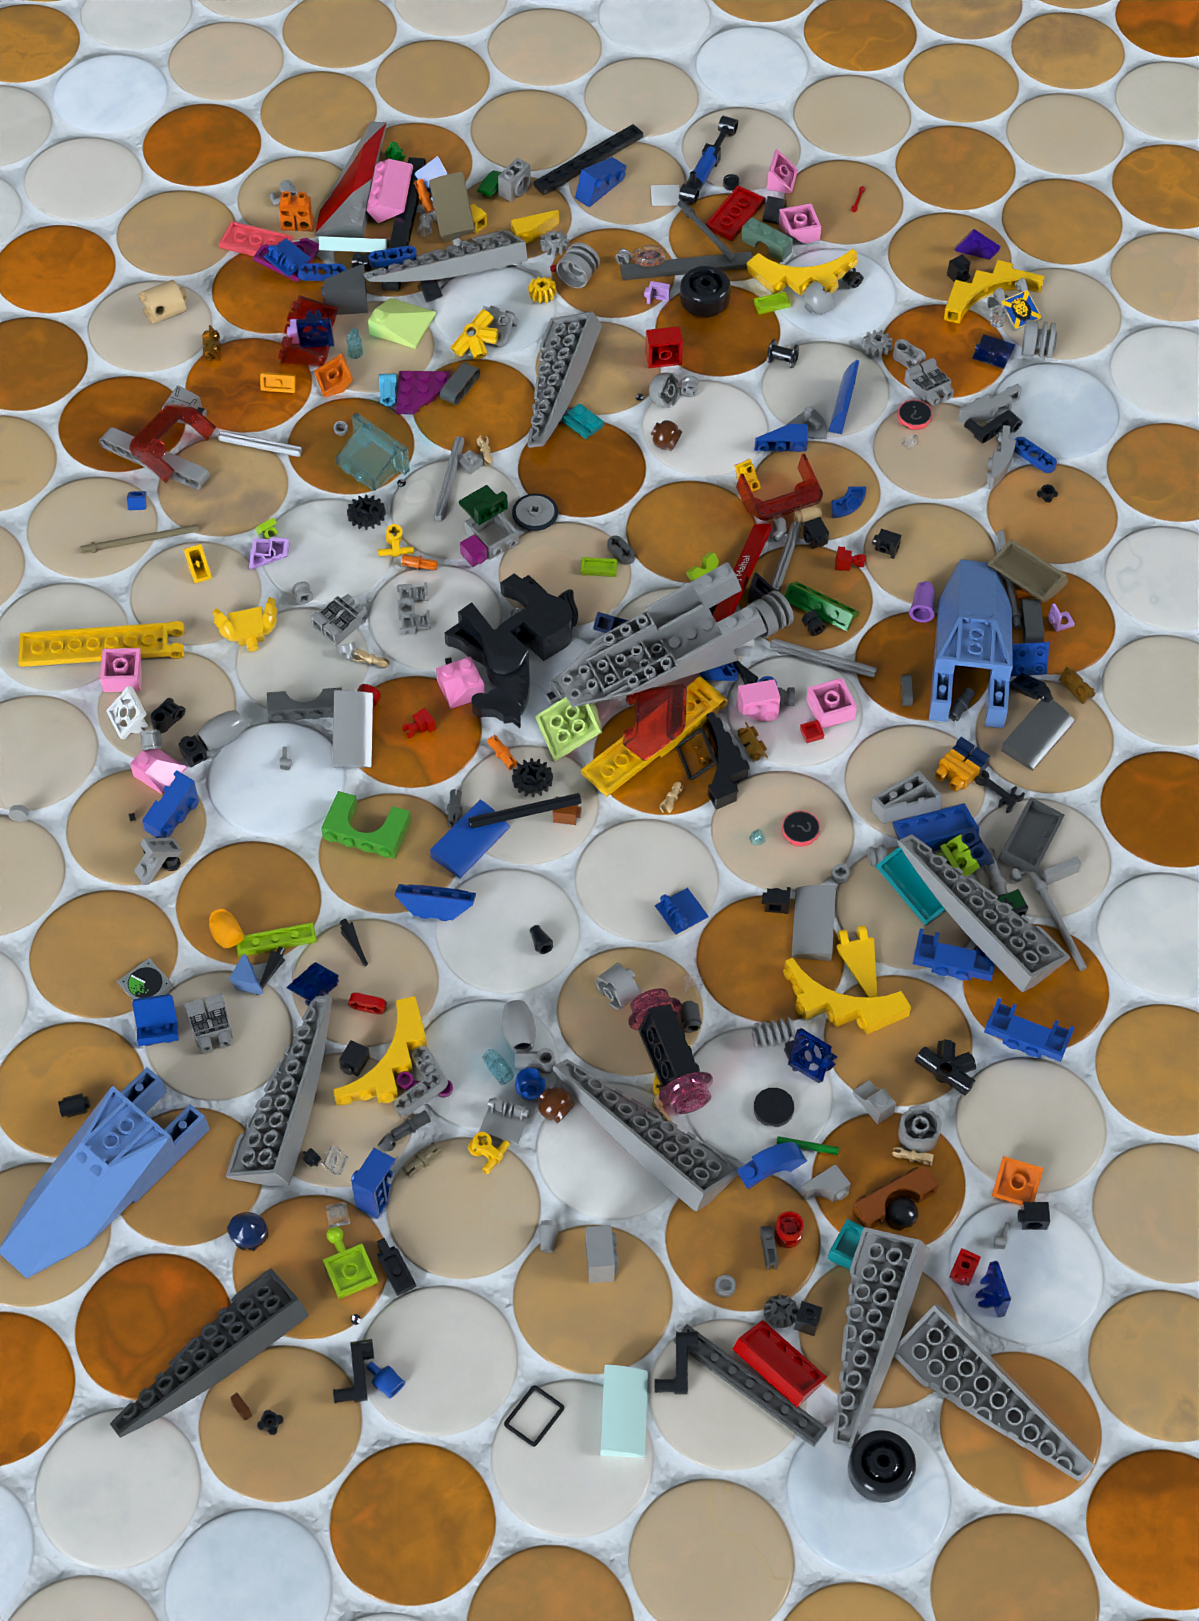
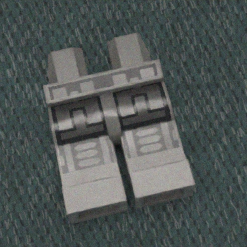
[904,358,954,406]
[310,594,367,646]
[184,993,233,1053]

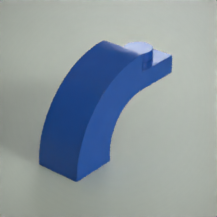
[737,1142,807,1189]

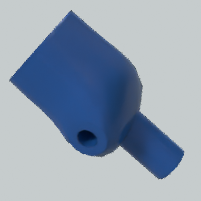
[367,1361,405,1399]

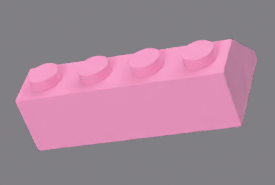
[366,159,413,223]

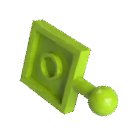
[323,1226,379,1299]

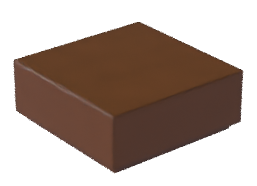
[231,1392,252,1420]

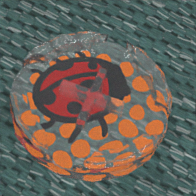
[633,245,665,267]

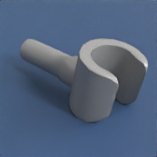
[280,746,292,770]
[1010,868,1030,883]
[994,1222,1010,1249]

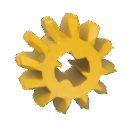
[528,275,556,304]

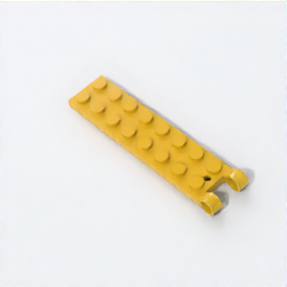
[18,621,184,667]

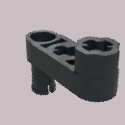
[964,410,1023,444]
[654,1331,699,1395]
[333,1339,374,1403]

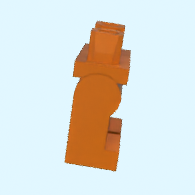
[279,191,314,232]

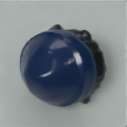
[227,1212,268,1251]

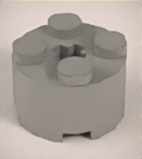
[595,962,642,1010]
[898,1105,942,1153]

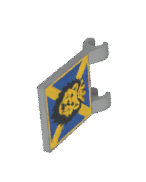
[993,278,1043,331]

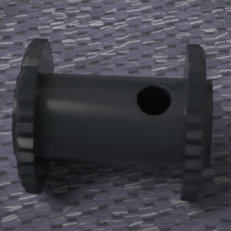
[767,339,799,368]

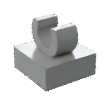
[458,450,483,474]

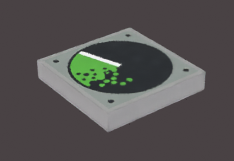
[117,958,174,1000]

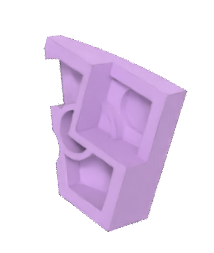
[249,537,290,570]

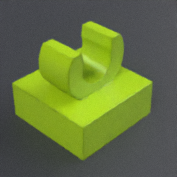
[255,517,278,539]

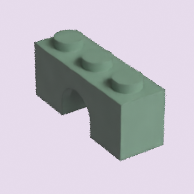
[742,217,793,262]

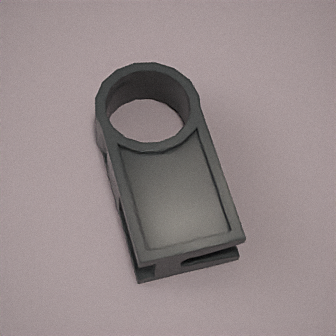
[760,1225,778,1271]

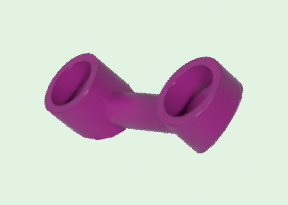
[397,1072,453,1098]

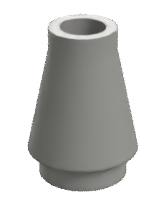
[538,1220,559,1253]

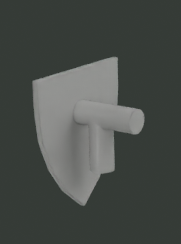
[786,407,827,439]

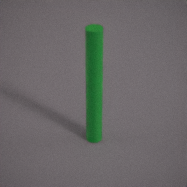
[776,1136,839,1155]

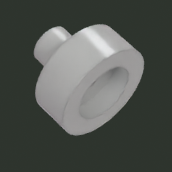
[337,642,357,659]

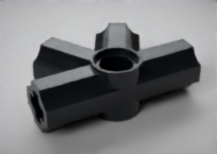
[914,1039,977,1096]

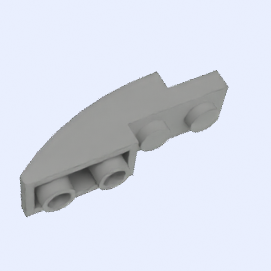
[958,383,1022,423]
[986,425,1016,489]

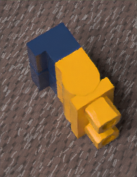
[934,736,991,792]

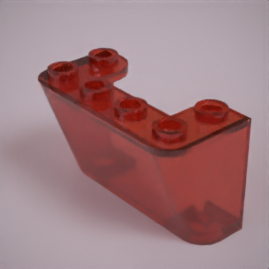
[278,295,338,366]

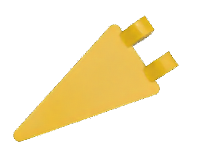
[836,925,877,998]

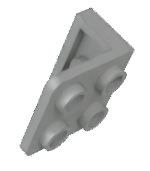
[473,305,519,347]

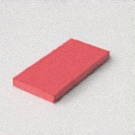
[219,221,293,256]

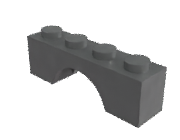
[267,687,342,722]

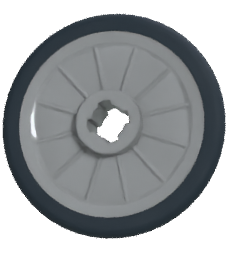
[512,493,559,531]

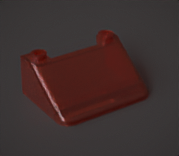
[623,684,687,761]

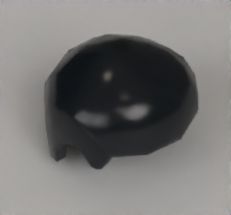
[885,1197,919,1230]

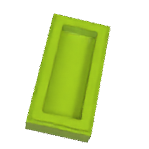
[753,292,791,314]
[580,557,618,577]

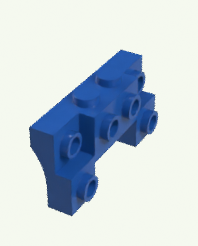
[912,928,995,981]
[984,998,1074,1062]

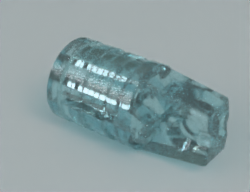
[346,328,363,359]
[482,1048,515,1085]

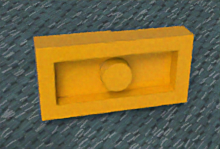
[260,372,296,393]

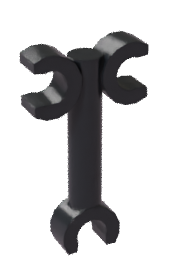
[975,770,1025,813]

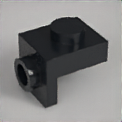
[418,279,443,303]

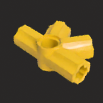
[450,309,499,360]

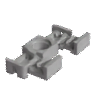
[396,582,431,635]

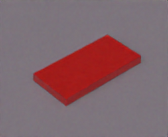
[705,185,766,242]

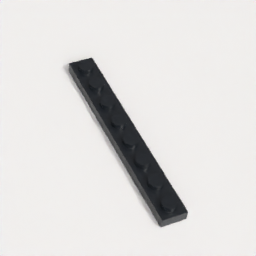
[533,124,643,195]

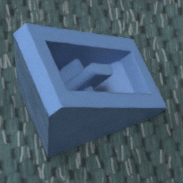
[229,954,263,995]

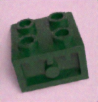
[459,485,508,525]

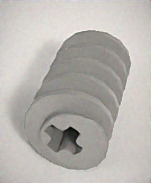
[752,1017,796,1049]

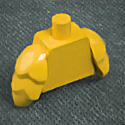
[212,597,278,652]

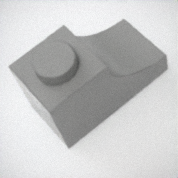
[852,1080,896,1125]
[800,1164,851,1202]

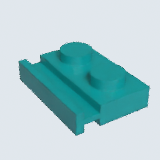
[562,403,604,440]

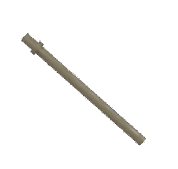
[81,525,199,553]

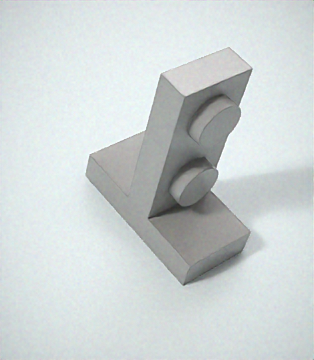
[134,838,183,885]

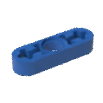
[368,246,417,268]
[298,263,346,281]
[1014,437,1057,473]

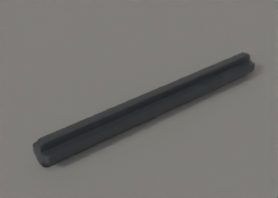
[468,793,582,828]

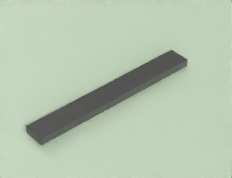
[620,252,753,280]
[674,1324,827,1447]

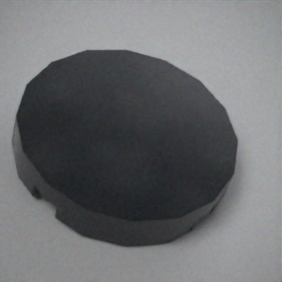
[754,1088,794,1127]

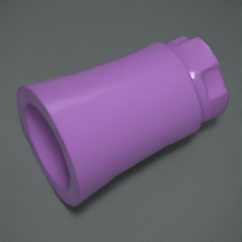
[909,581,935,622]

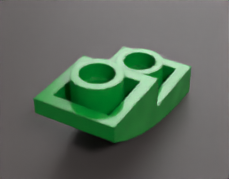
[477,170,502,196]

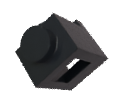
[947,254,971,282]
[872,528,902,559]
[178,735,207,767]
[762,887,791,914]

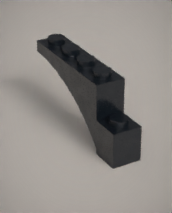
[706,712,750,810]

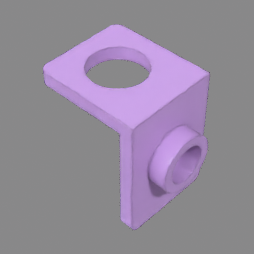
[1048,603,1075,632]

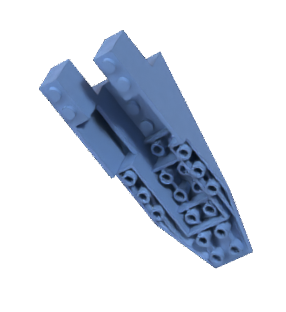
[929,559,1013,728]
[0,1067,210,1278]

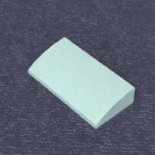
[319,236,389,252]
[601,1365,648,1458]

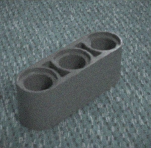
[440,362,481,405]
[1020,599,1044,643]

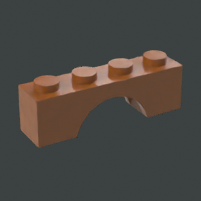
[853,1165,938,1229]

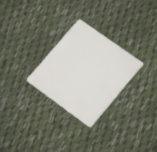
[651,185,680,206]

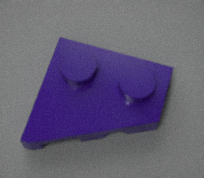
[955,229,1001,260]

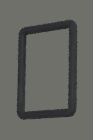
[676,728,717,780]
[504,1385,564,1447]

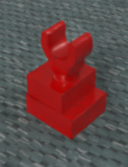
[835,546,866,571]
[402,707,436,738]

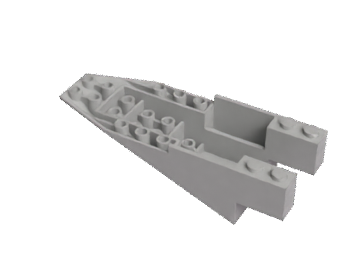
[556,562,767,708]

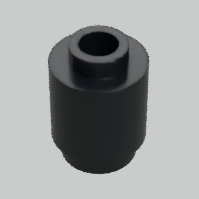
[58,1093,90,1118]

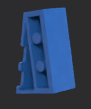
[575,157,627,207]
[142,770,199,838]
[351,1148,395,1219]

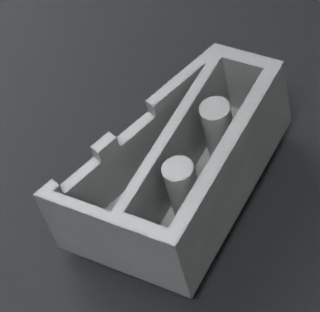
[872,771,942,824]

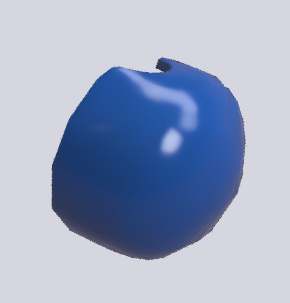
[515,1067,546,1101]

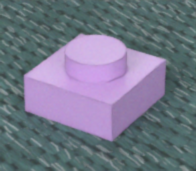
[287,319,300,344]

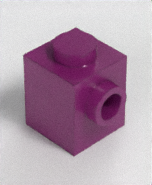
[460,534,488,567]

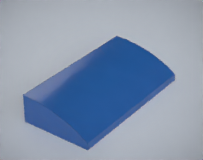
[829,360,859,434]
[430,799,510,879]
[893,803,979,851]

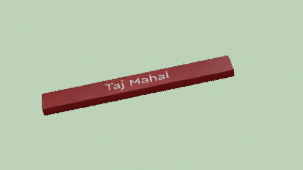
[712,524,772,623]

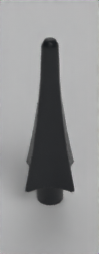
[733,661,758,685]
[340,919,368,966]
[256,946,285,995]

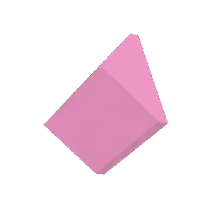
[767,149,798,194]

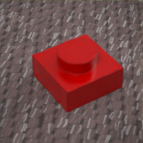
[800,720,825,744]

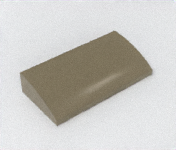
[429,172,476,243]
[988,539,1068,603]

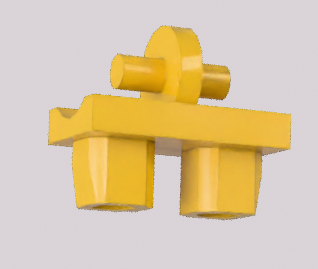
[734,459,761,495]

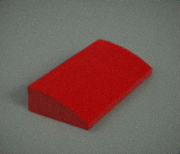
[732,1320,827,1407]

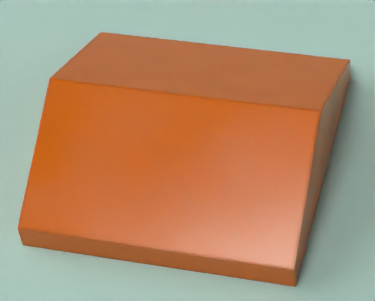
[314,353,353,397]
[992,1156,1044,1205]

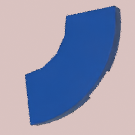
[831,487,866,518]

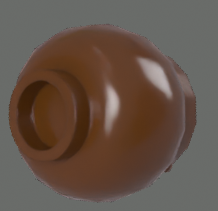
[651,420,683,451]
[538,1087,575,1124]

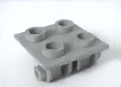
[479,1097,531,1144]

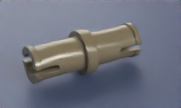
[402,1142,442,1178]

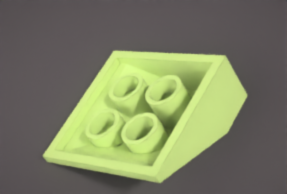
[368,298,436,349]
[535,697,602,762]

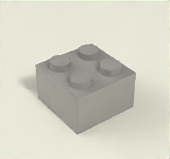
[585,1225,619,1283]

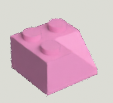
[779,203,821,244]
[100,648,142,692]
[436,657,485,709]
[806,678,857,729]
[736,679,780,722]

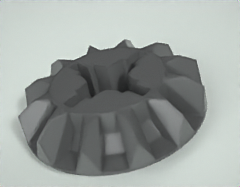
[764,1294,798,1328]

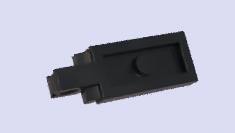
[1009,673,1054,703]
[377,1238,416,1296]

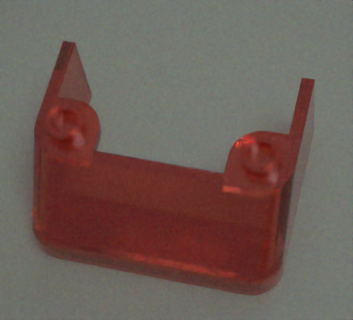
[129,404,216,483]
[736,454,823,521]

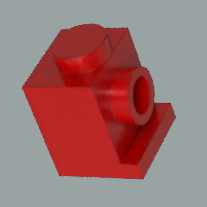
[949,1248,981,1286]

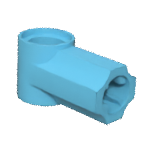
[379,373,397,406]

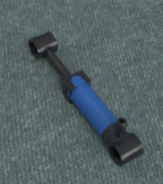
[679,115,739,204]

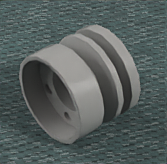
[556,242,600,288]
[1021,320,1057,358]
[747,590,794,638]

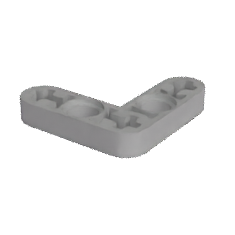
[394,1045,448,1116]

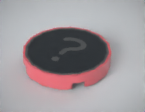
[898,400,932,430]
[782,811,820,847]

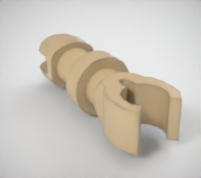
[476,435,493,466]
[353,649,389,668]
[659,782,683,813]
[892,1147,934,1166]

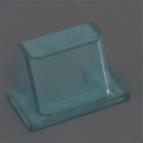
[336,413,410,491]

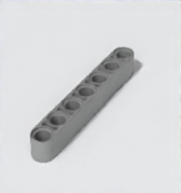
[99,427,210,490]

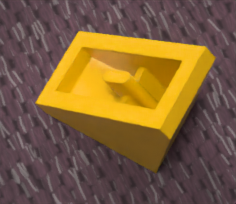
[184,544,212,584]

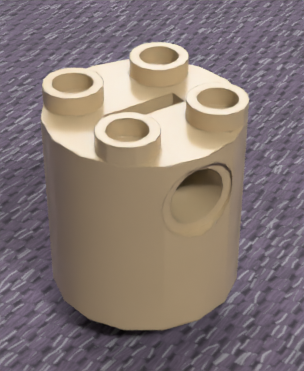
[138,280,188,324]

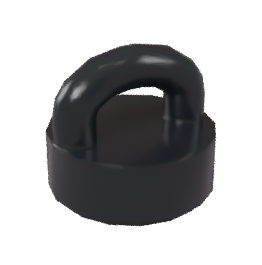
[723,174,739,191]

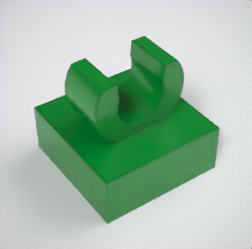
[385,141,406,161]

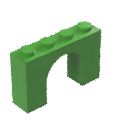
[321,791,411,859]

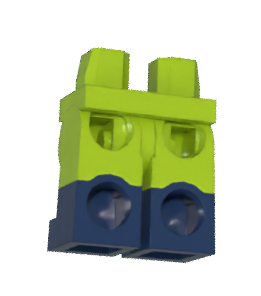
[936,826,995,876]

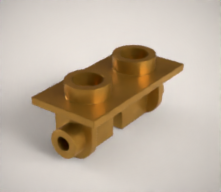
[202,325,221,361]
[1058,666,1096,704]
[738,722,768,761]
[691,725,717,765]

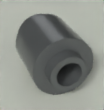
[679,1001,702,1032]

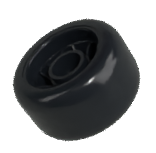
[680,266,731,317]
[848,1430,916,1503]

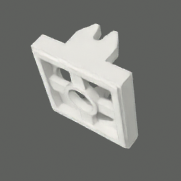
[106,686,148,739]

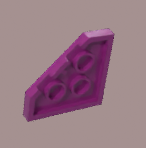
[253,238,320,283]
[396,371,451,415]

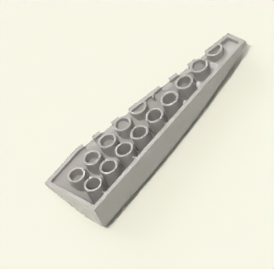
[225,995,332,1186]

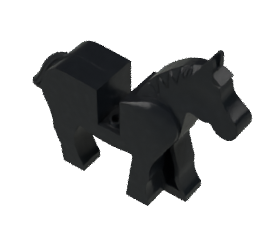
[444,573,578,728]

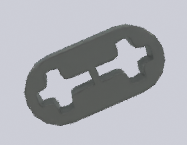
[607,536,635,565]
[900,675,913,706]

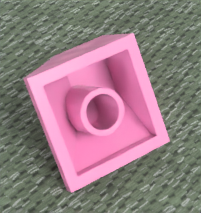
[130,748,187,794]

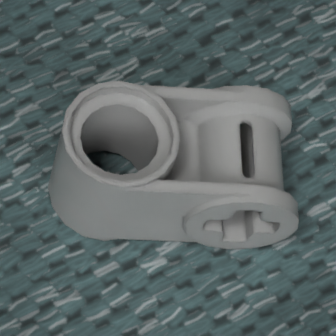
[892,339,926,369]
[140,729,162,750]

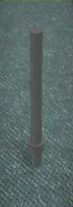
[678,200,736,262]

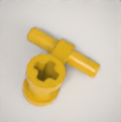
[378,524,414,557]
[468,1132,510,1174]

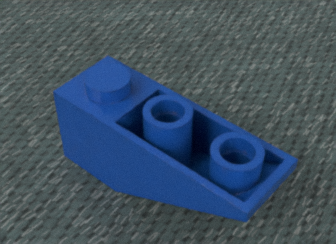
[754,424,808,452]

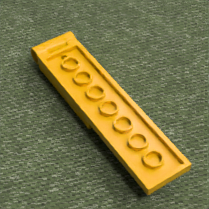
[581,676,728,797]

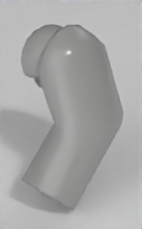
[771,517,787,542]

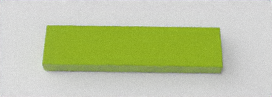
[236,922,317,957]

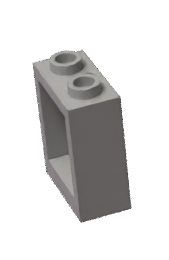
[465,513,519,560]

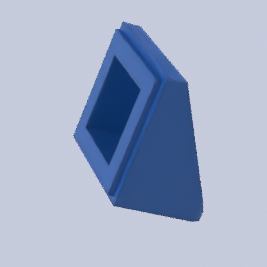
[127,491,147,510]

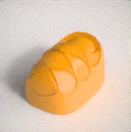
[208,909,244,948]

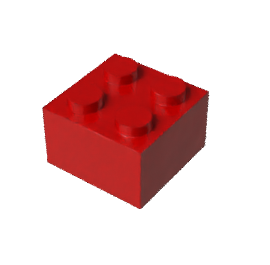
[645,326,683,369]

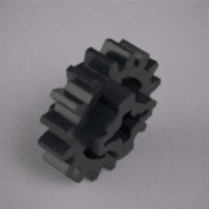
[347,495,386,530]
[512,758,553,797]

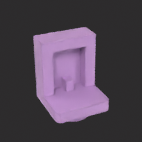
[644,281,670,305]

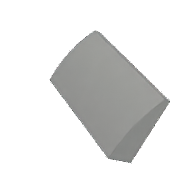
[332,690,373,768]
[791,885,836,961]

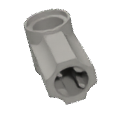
[515,1048,556,1074]

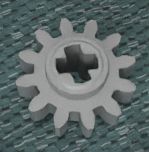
[540,229,569,256]
[862,330,892,357]

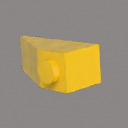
[511,210,559,243]

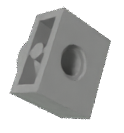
[498,158,531,202]

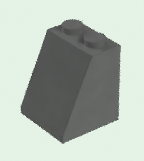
[321,265,368,315]

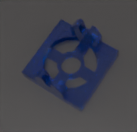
[296,310,335,347]
[788,1028,837,1083]
[975,1261,1011,1318]

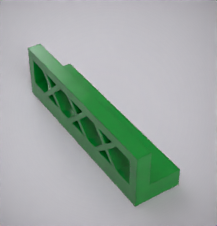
[784,581,860,631]

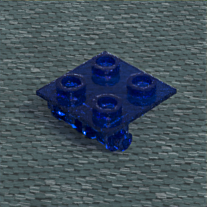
[972,334,1015,369]
[286,962,339,1006]

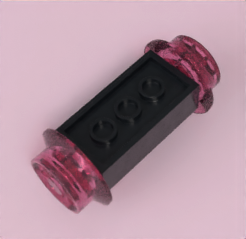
[628,988,713,1114]

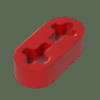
[348,992,387,1015]

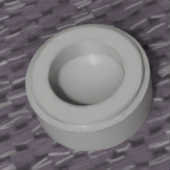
[9,805,29,822]
[714,1275,736,1298]

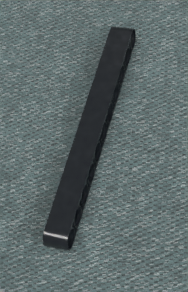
[381,157,426,291]

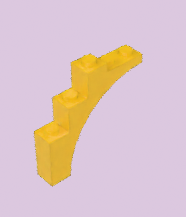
[746,248,859,296]
[944,260,1045,324]
[783,957,911,1034]
[333,996,427,1106]

